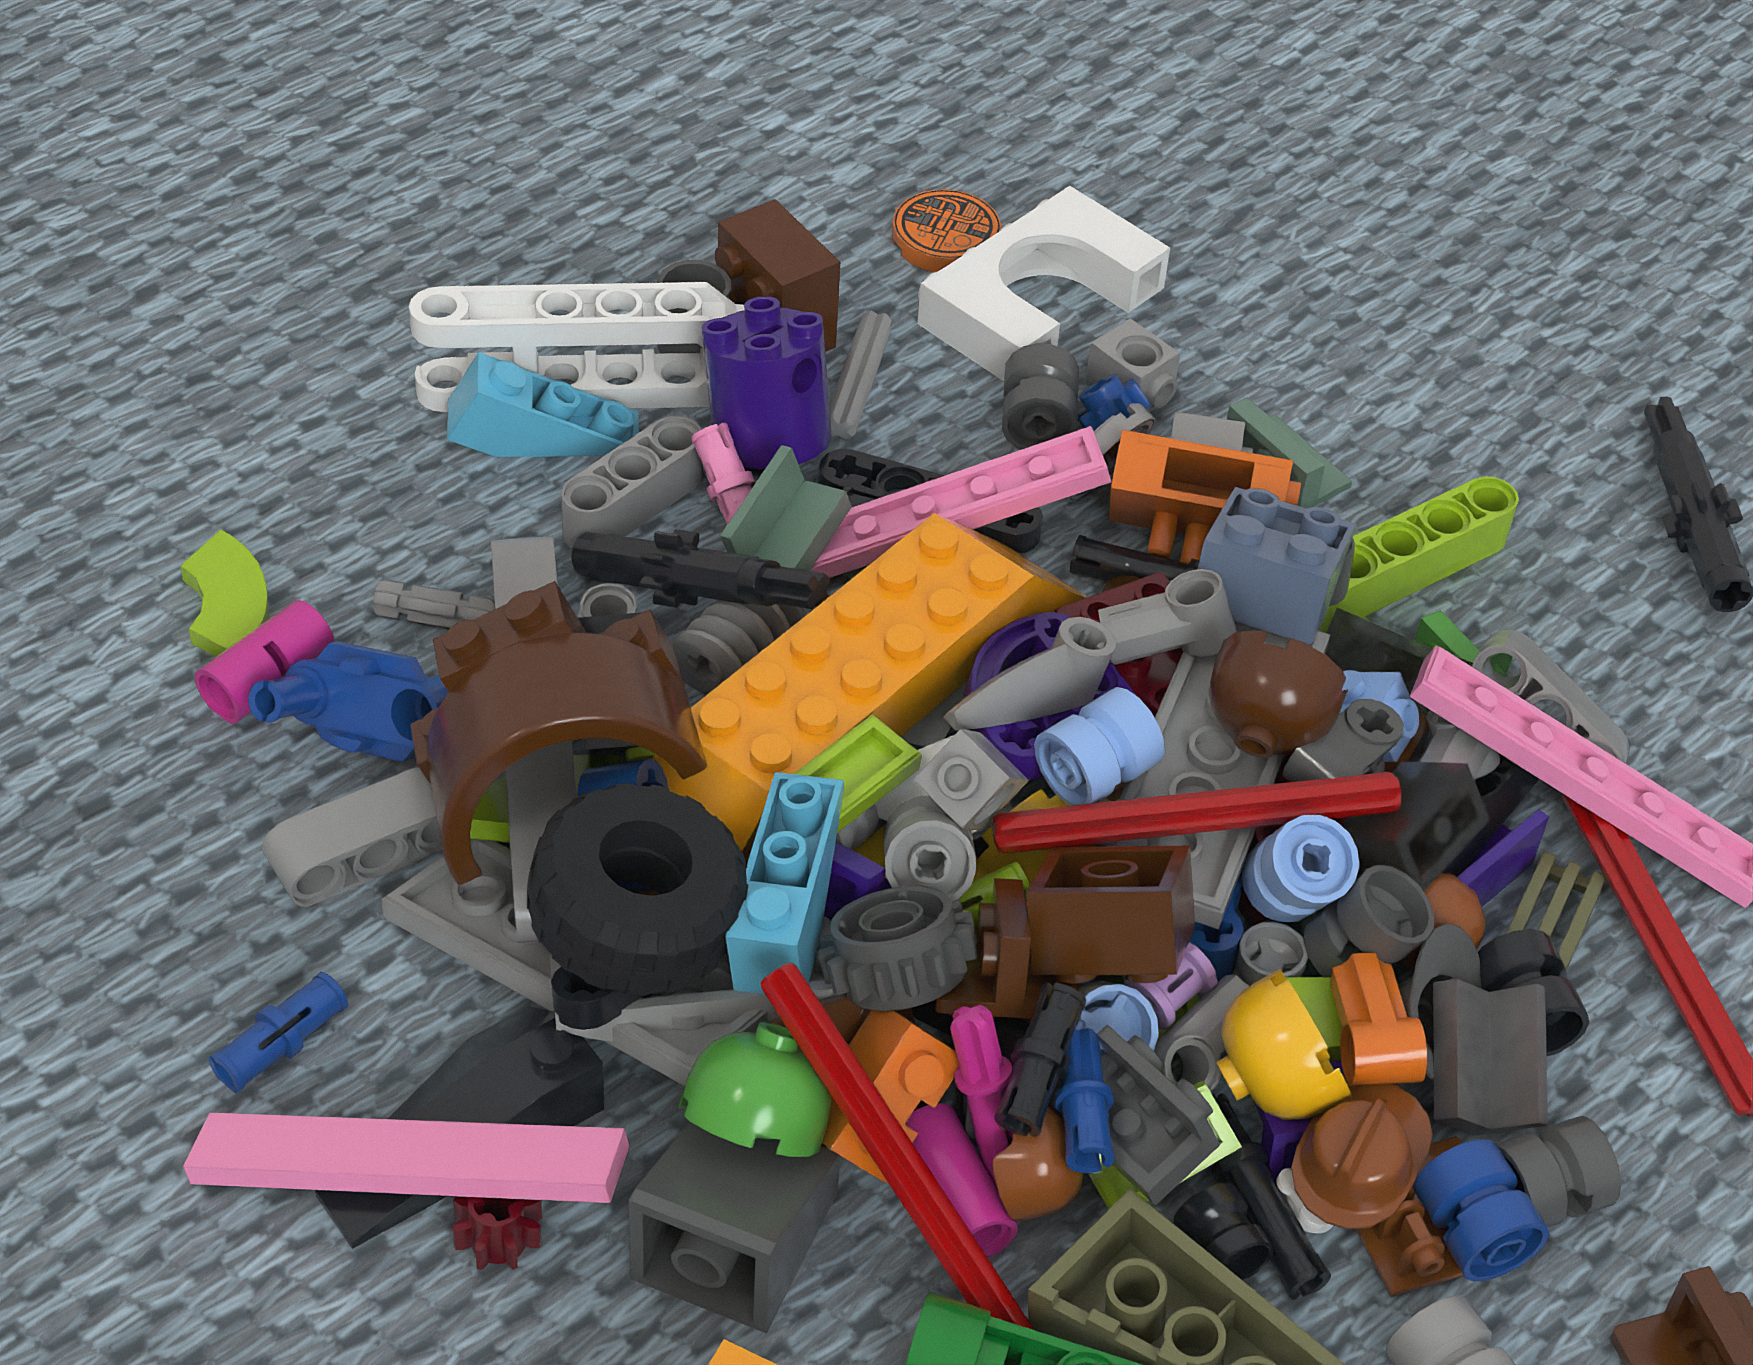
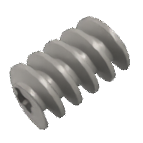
[671,600,804,695]

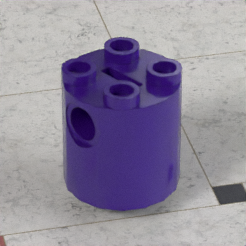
[702,297,832,471]

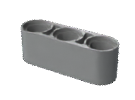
[561,416,703,549]
[1472,629,1630,764]
[262,767,443,907]

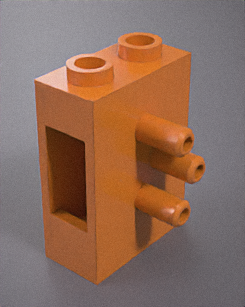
[1109,430,1301,563]

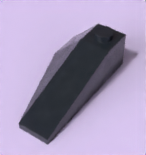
[315,1007,604,1249]

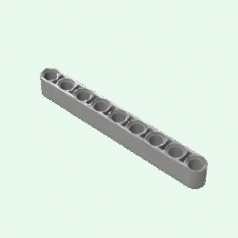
[491,535,577,943]

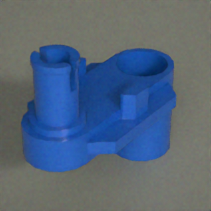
[248,641,448,762]

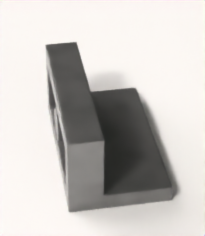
[1433,978,1548,1135]

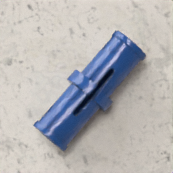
[209,972,348,1093]

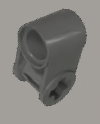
[1282,699,1404,782]

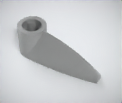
[943,617,1116,731]

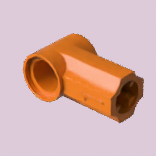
[1330,953,1427,1086]

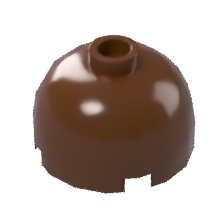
[1209,630,1348,758]

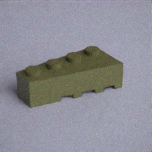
[1028,1189,1345,1365]

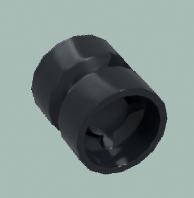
[1478,929,1590,1056]

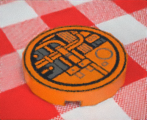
[892,189,1002,272]

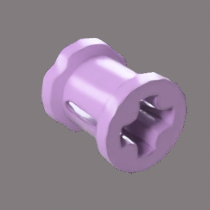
[1124,942,1218,1030]

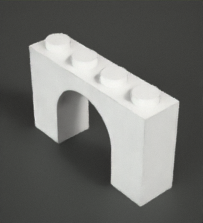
[917,186,1170,381]

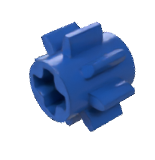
[1078,374,1151,431]

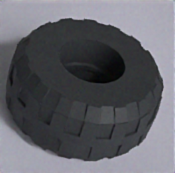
[527,783,749,995]

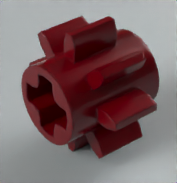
[452,1196,543,1270]

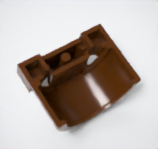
[410,581,707,885]

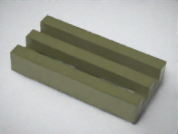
[1506,851,1606,971]

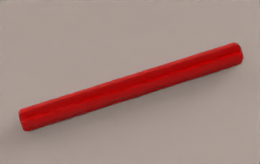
[992,772,1401,854]
[1560,792,1753,1116]
[761,962,1034,1330]

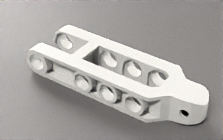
[409,282,744,412]

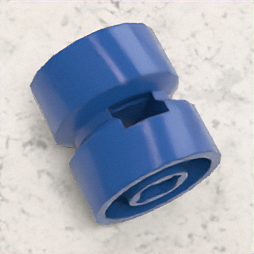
[1413,1139,1550,1282]

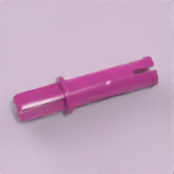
[950,1005,1013,1189]

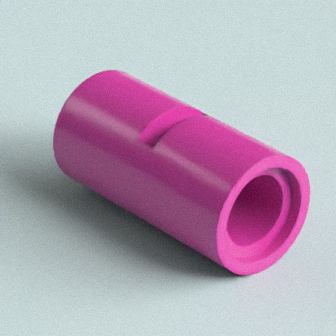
[195,600,335,724]
[906,1103,1018,1258]

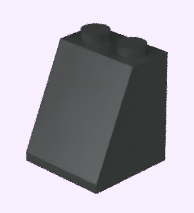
[629,1122,840,1334]

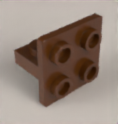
[934,878,1081,1024]
[1610,1266,1753,1365]

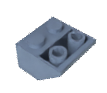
[1197,487,1356,645]

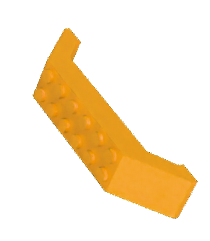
[637,513,1088,896]

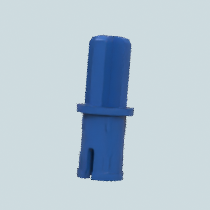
[1054,1028,1115,1173]

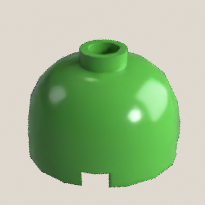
[679,1022,831,1157]

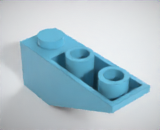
[447,352,639,457]
[725,772,844,994]

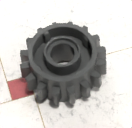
[818,886,978,1011]

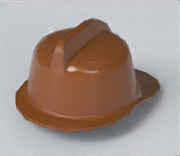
[1291,1084,1433,1230]

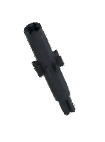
[1644,396,1753,612]
[571,529,830,610]

